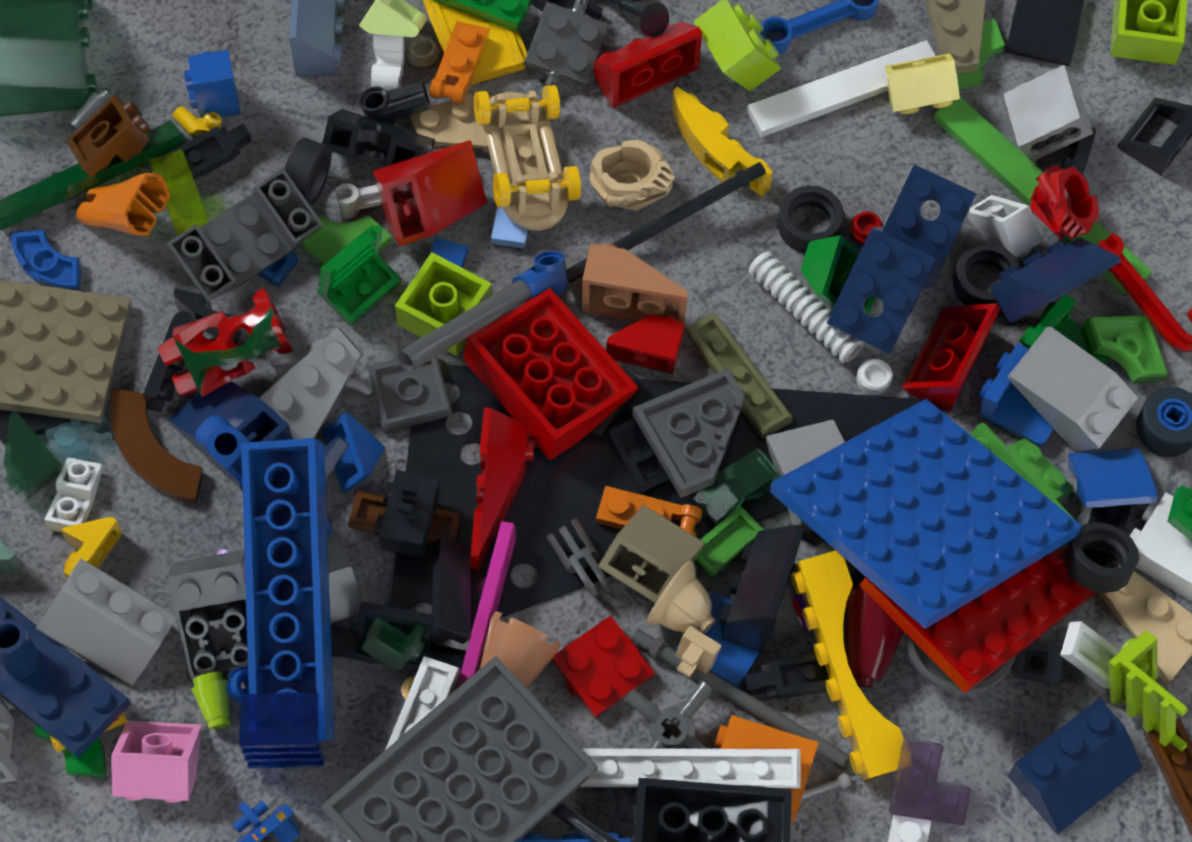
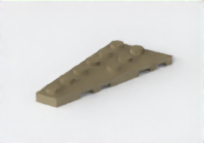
[923,0,986,74]

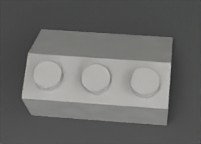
[35,559,176,687]

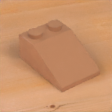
[582,243,688,327]

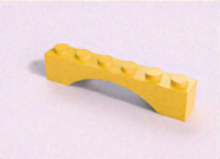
[791,550,912,781]

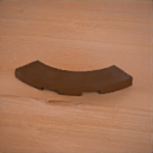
[110,389,204,504]

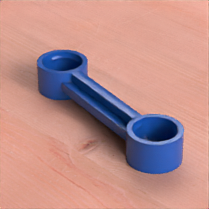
[761,0,879,55]

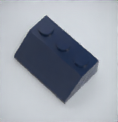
[990,237,1121,324]
[1007,698,1142,835]

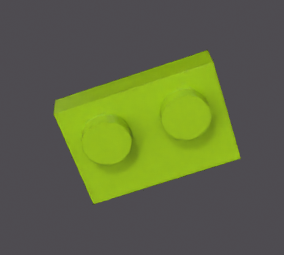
[1109,630,1188,752]

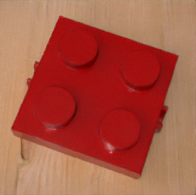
[551,615,655,719]

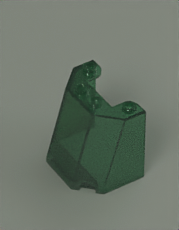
[0,0,98,117]

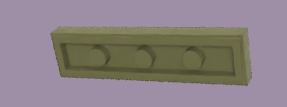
[685,312,793,439]

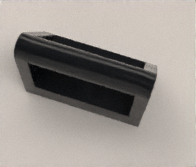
[1117,98,1192,176]

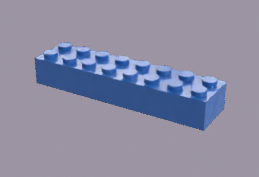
[241,438,335,746]

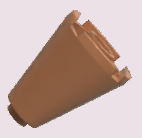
[479,612,561,689]

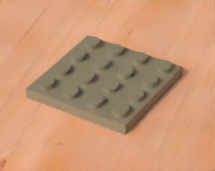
[0,280,132,423]

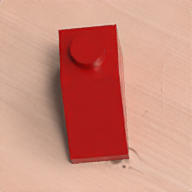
[606,315,685,374]

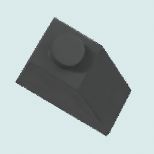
[328,534,362,625]

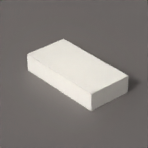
[1060,621,1120,689]

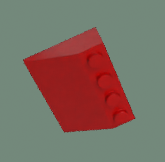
[463,288,638,460]

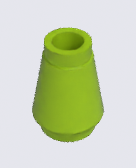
[191,672,231,730]

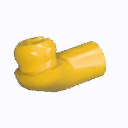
[172,106,222,136]

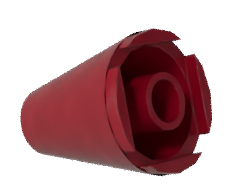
[844,582,905,688]

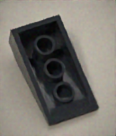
[634,778,792,842]

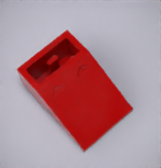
[373,140,487,246]

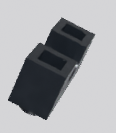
[322,109,436,167]

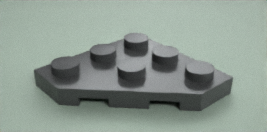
[633,368,745,498]

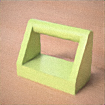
[359,0,427,37]

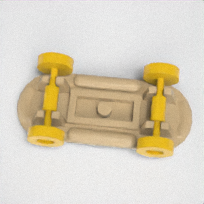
[474,85,581,231]

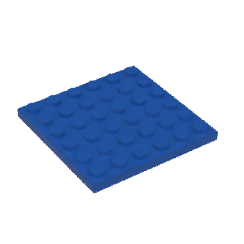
[770,399,1082,629]

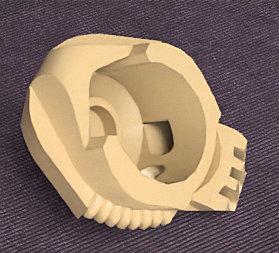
[590,140,675,211]

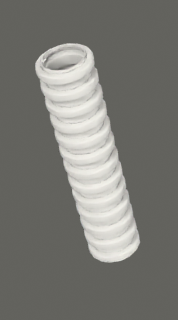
[748,251,864,363]

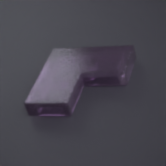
[889,738,972,825]

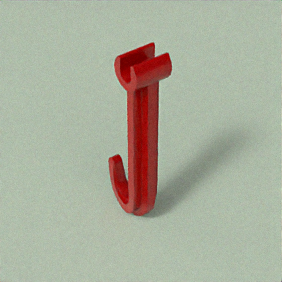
[1097,233,1192,352]

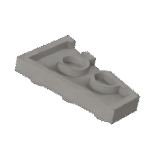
[259,327,363,439]

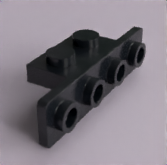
[331,602,467,678]

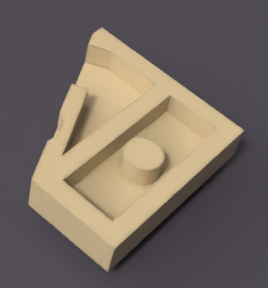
[409,93,489,153]

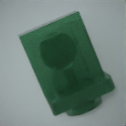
[361,617,425,671]

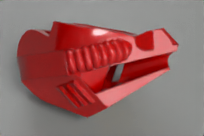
[1030,165,1099,239]

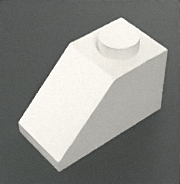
[967,195,1042,258]

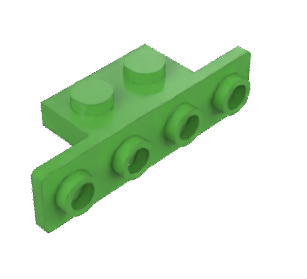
[970,423,1076,521]

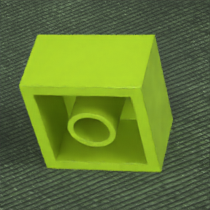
[693,0,782,92]
[1110,0,1187,65]
[395,252,492,356]

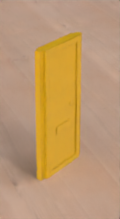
[422,0,528,85]

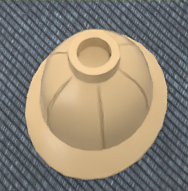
[646,560,716,634]

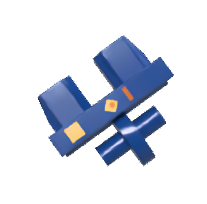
[232,800,301,842]

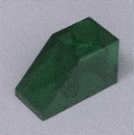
[3,411,62,499]

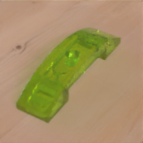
[149,149,209,284]

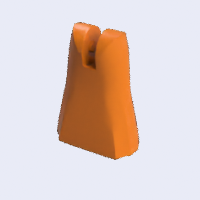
[76,173,170,236]

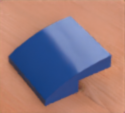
[1068,448,1158,508]

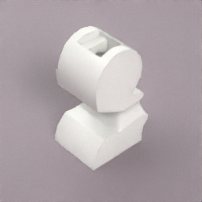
[371,34,406,91]

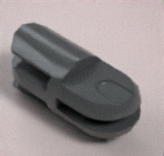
[546,518,609,596]

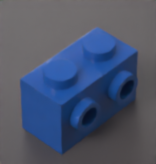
[184,50,241,118]

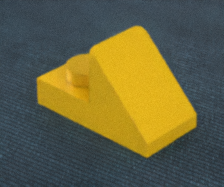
[61,517,123,579]

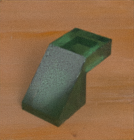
[693,449,781,525]

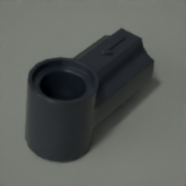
[359,81,431,125]

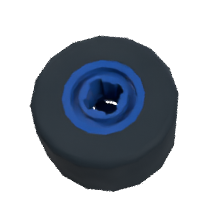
[1136,387,1192,457]

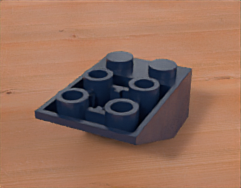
[168,381,293,490]

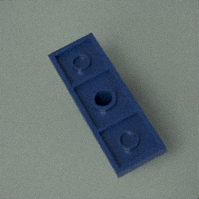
[0,596,131,759]

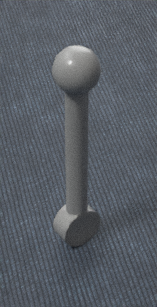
[802,773,851,799]

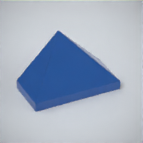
[322,413,385,493]

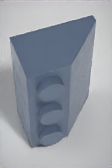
[289,0,345,76]

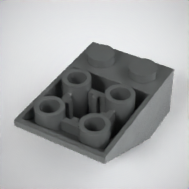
[167,550,248,681]

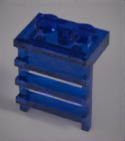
[239,693,325,769]

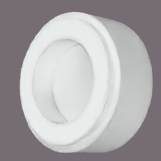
[856,358,893,395]

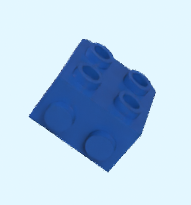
[979,343,1054,447]

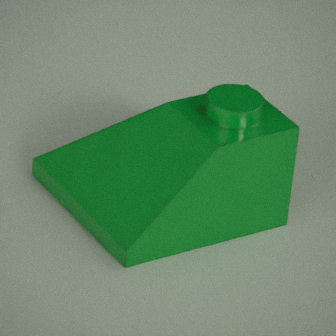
[800,235,875,315]

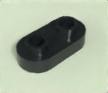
[1060,126,1096,175]

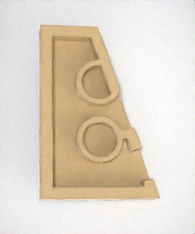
[1098,565,1192,686]

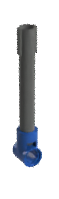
[395,251,569,372]

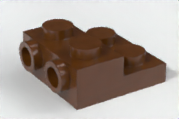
[66,95,152,178]

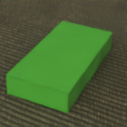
[694,505,764,580]

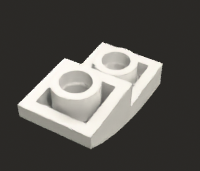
[44,457,103,532]

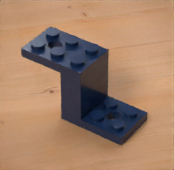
[826,164,978,354]

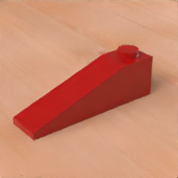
[471,408,535,570]

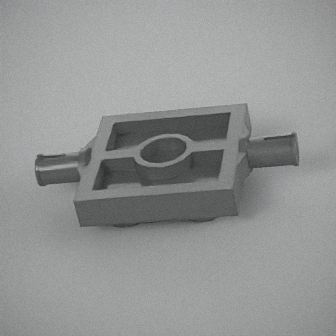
[524,0,609,95]

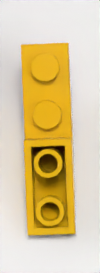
[672,86,773,197]

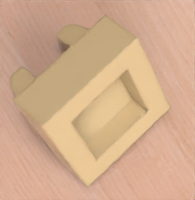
[675,626,721,678]

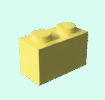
[884,53,960,114]

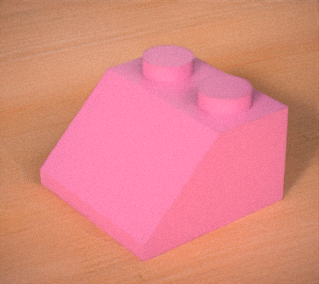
[111,720,202,803]

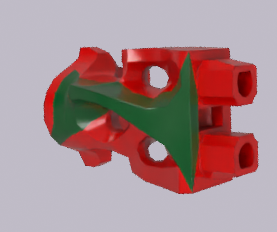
[158,288,293,397]

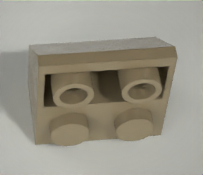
[598,505,706,603]

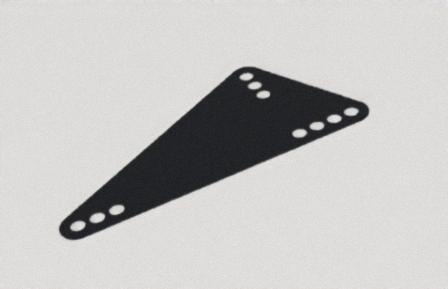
[390,365,943,644]

